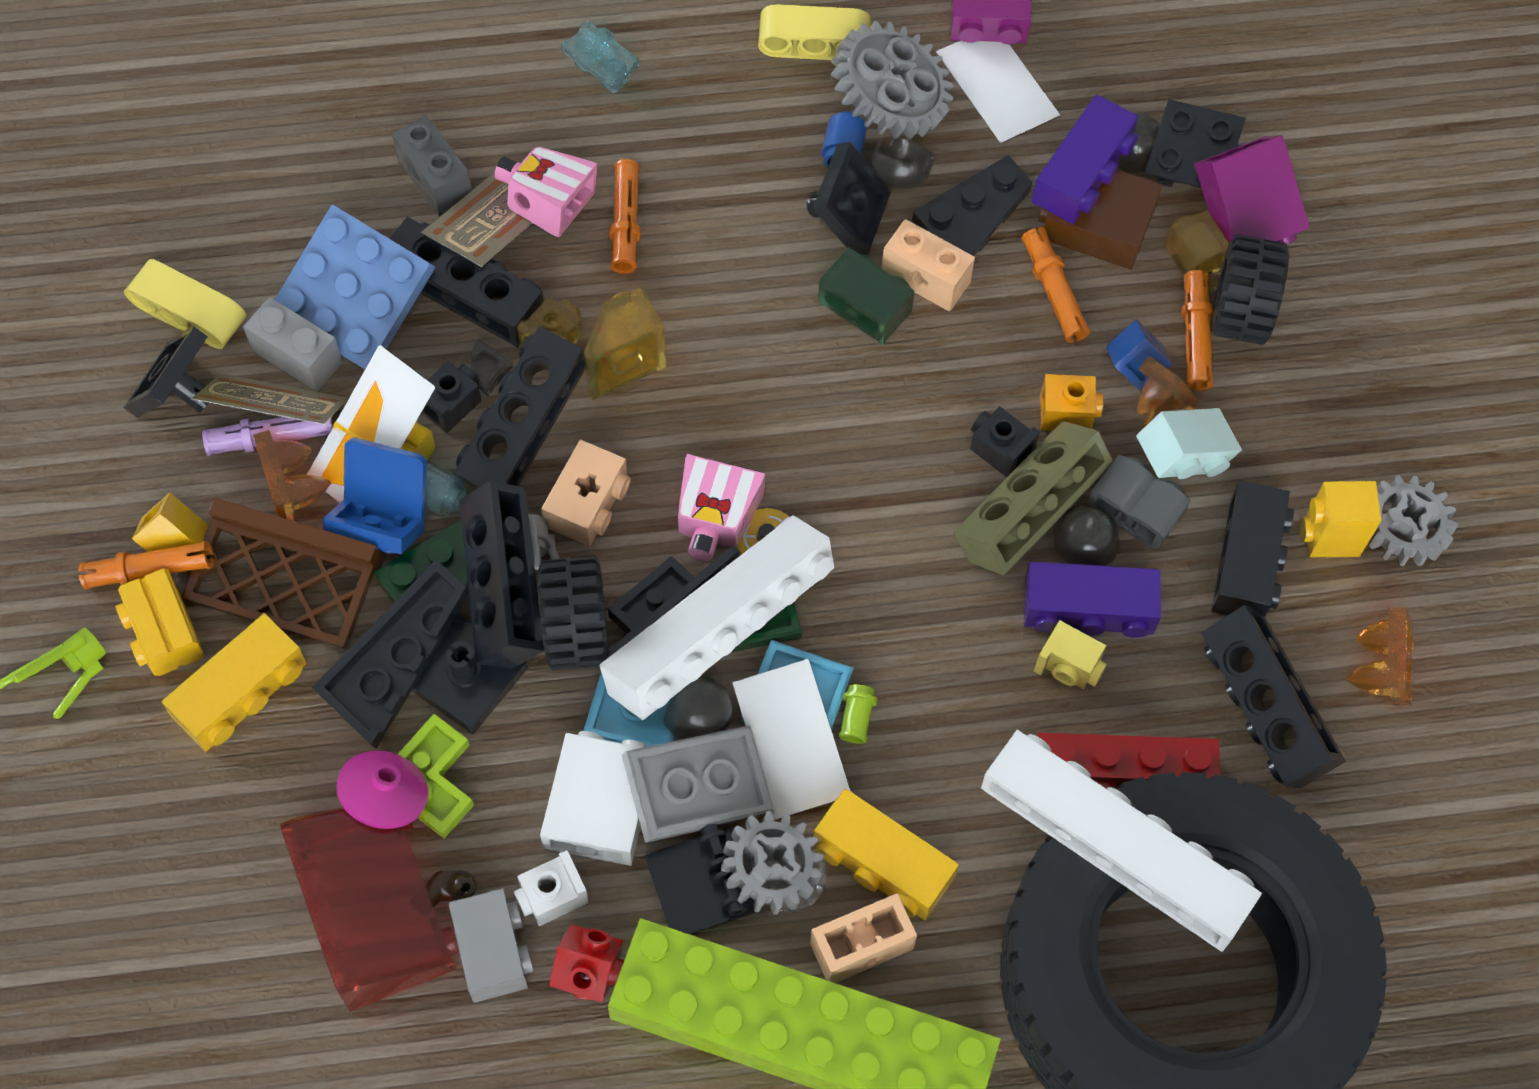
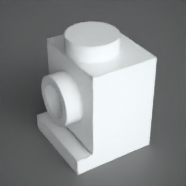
[513,850,589,926]

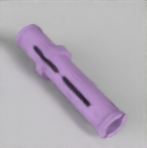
[202,417,333,456]

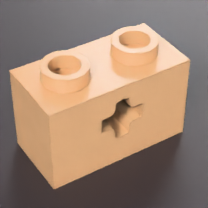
[881,219,975,312]
[541,440,631,547]
[810,893,917,983]

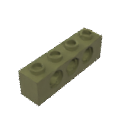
[953,421,1113,575]

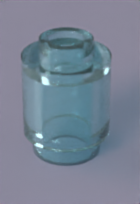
[425,460,466,516]

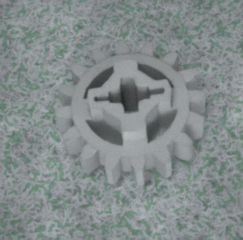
[1369,475,1458,566]
[721,811,823,915]

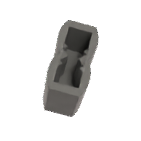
[1087,455,1191,550]

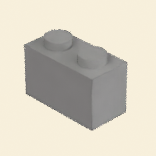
[243,297,343,392]
[449,888,533,1003]

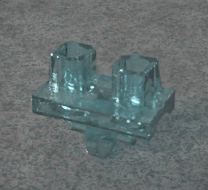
[561,20,639,93]

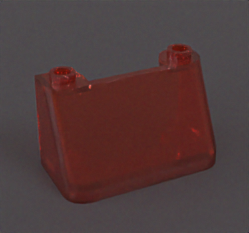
[280,808,459,1012]

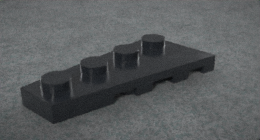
[312,560,469,749]

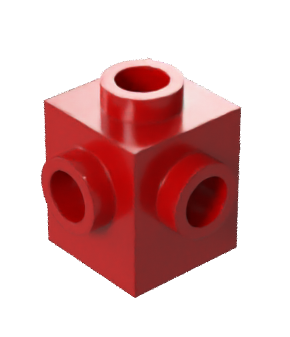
[549,924,624,1002]

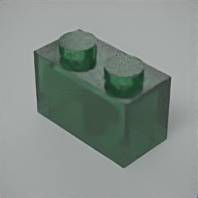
[818,247,915,345]

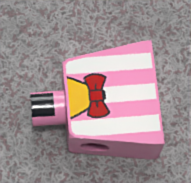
[495,147,597,237]
[678,454,765,561]

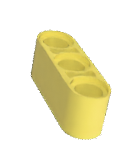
[758,4,872,60]
[124,259,247,349]

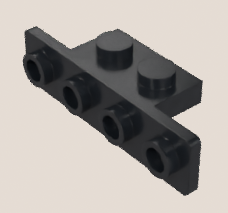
[606,546,739,659]

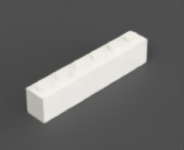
[600,515,834,720]
[981,730,1262,952]

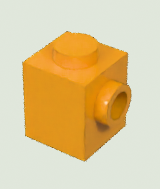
[1040,374,1103,431]

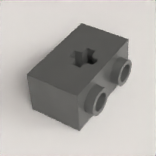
[392,115,472,216]

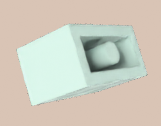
[1136,408,1242,479]

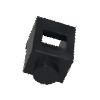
[421,361,482,434]
[970,406,1040,477]

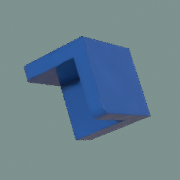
[1106,319,1173,392]

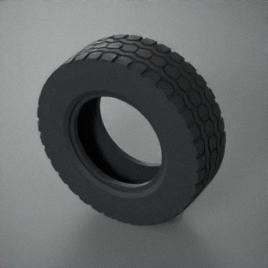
[1000,772,1387,1089]

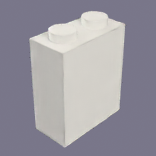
[540,731,648,866]

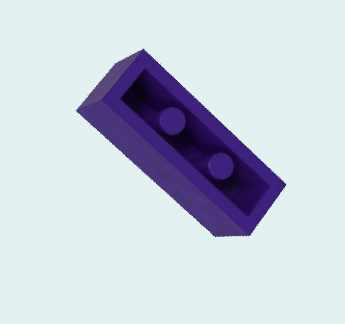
[1032,94,1139,224]
[1024,562,1161,638]

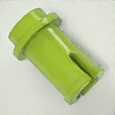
[839,684,877,744]

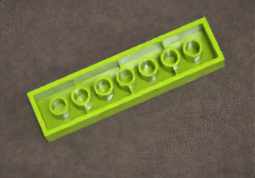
[608,918,1001,1089]

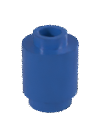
[821,111,867,168]

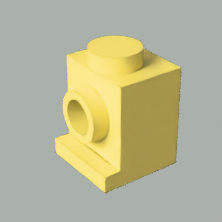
[1034,620,1107,690]

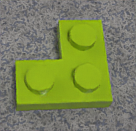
[382,714,474,839]

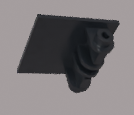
[1145,99,1246,188]
[644,824,756,935]

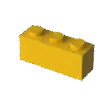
[161,613,307,752]
[813,788,959,921]

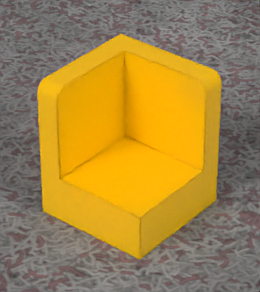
[132,493,208,552]

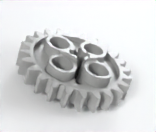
[831,21,953,140]

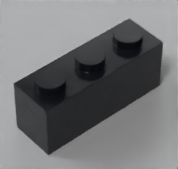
[1211,480,1294,616]

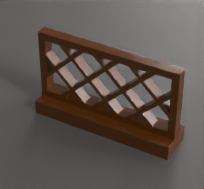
[181,497,385,650]

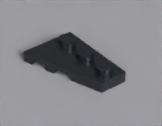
[912,155,1032,256]

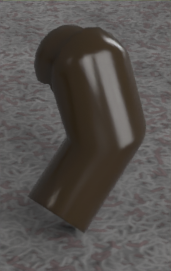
[408,870,477,918]

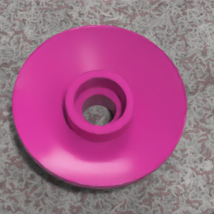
[336,751,428,829]

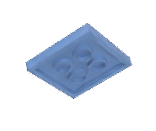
[275,204,436,369]

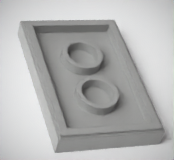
[622,725,774,843]

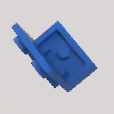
[323,438,427,554]

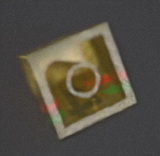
[584,287,666,400]

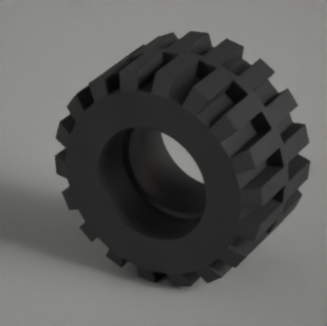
[1211,234,1289,345]
[538,555,609,671]

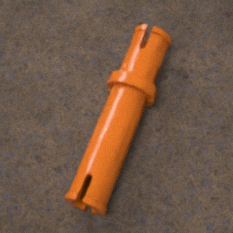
[608,159,641,274]
[1021,227,1091,343]
[1181,270,1214,391]
[78,541,214,590]

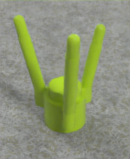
[0,627,106,719]

